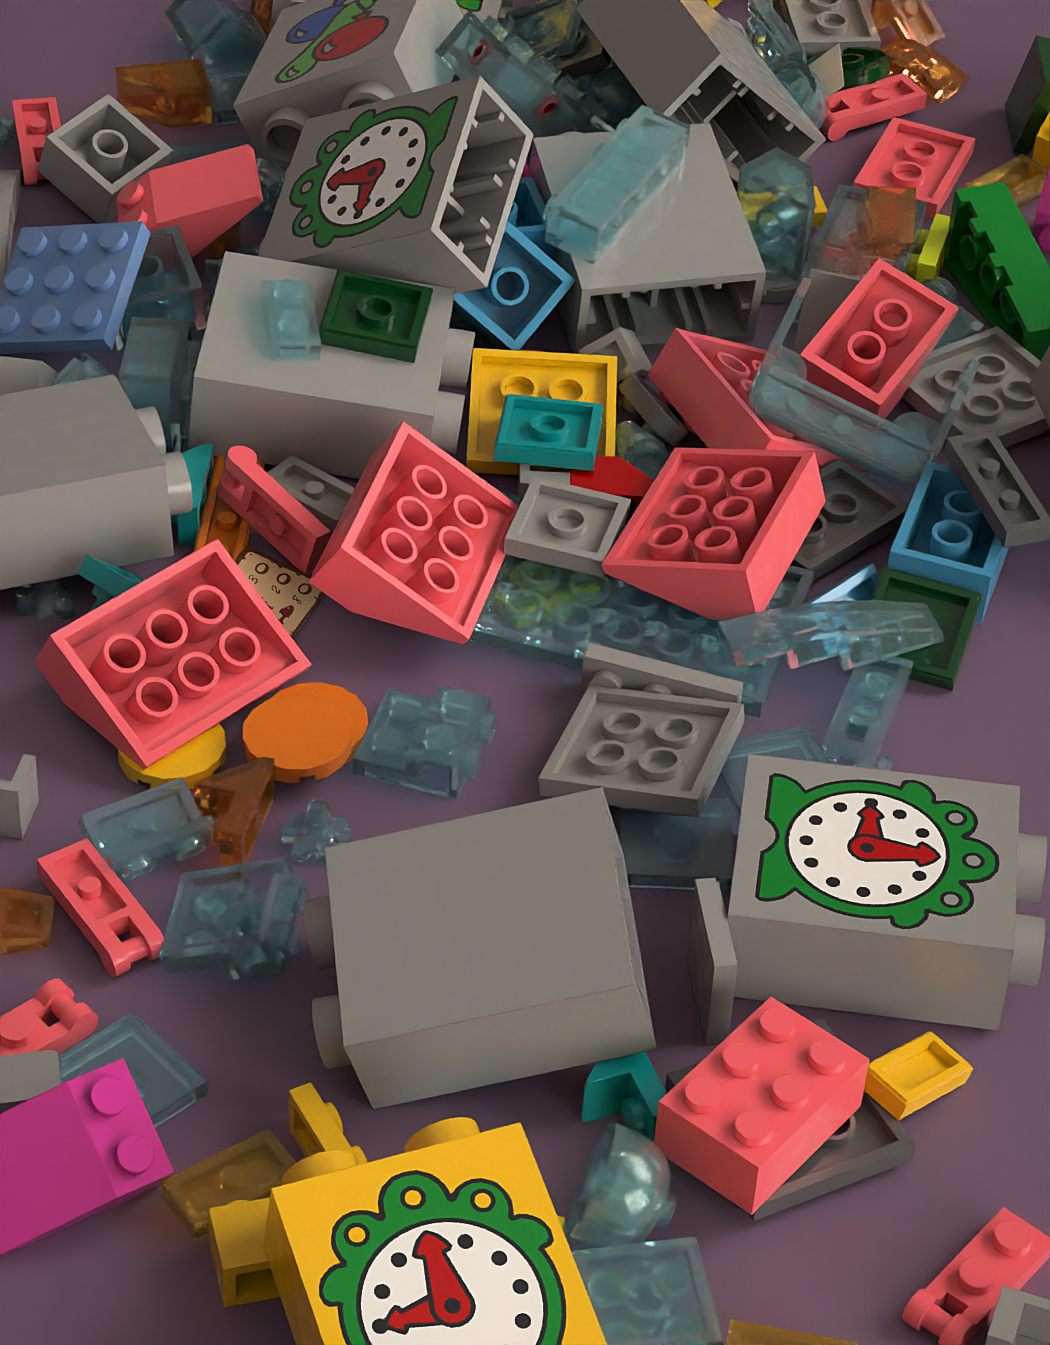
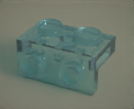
[78,777,216,881]

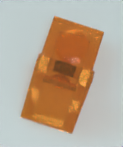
[871,0,946,56]
[194,757,275,875]

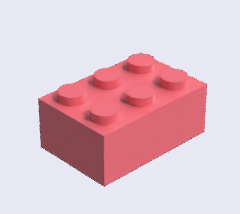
[653,996,869,1215]

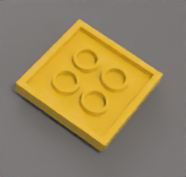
[466,348,617,475]

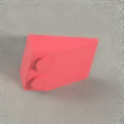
[115,144,264,283]
[793,258,959,435]

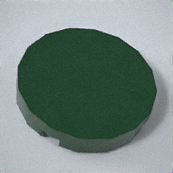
[806,47,890,88]

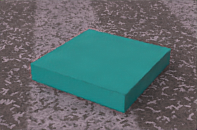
[494,394,604,471]

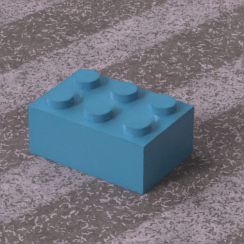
[887,461,1010,624]

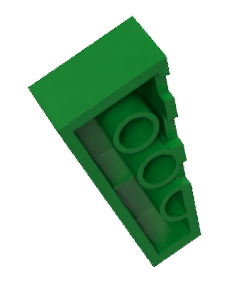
[943,181,1050,361]

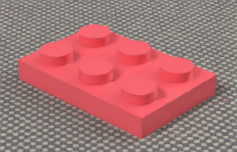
[851,117,976,219]

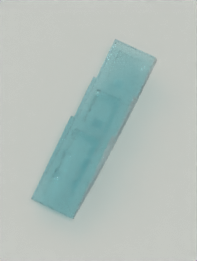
[719,600,944,671]

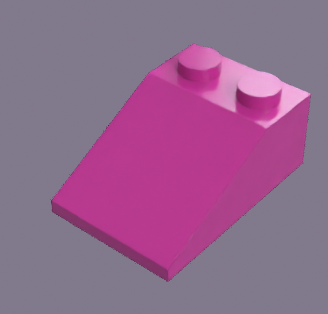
[0,1058,175,1257]

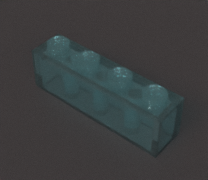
[543,105,691,264]

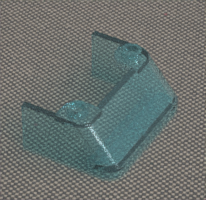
[748,276,980,487]

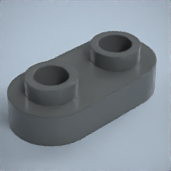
[618,372,689,447]

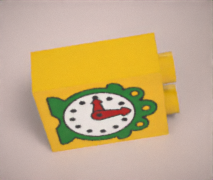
[263,1117,607,1345]

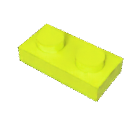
[907,213,950,292]

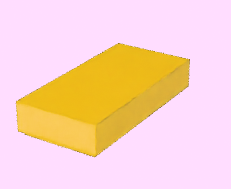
[864,1031,974,1121]

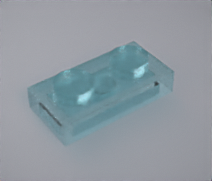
[260,279,322,361]

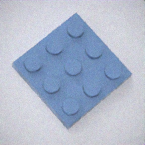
[0,221,151,354]

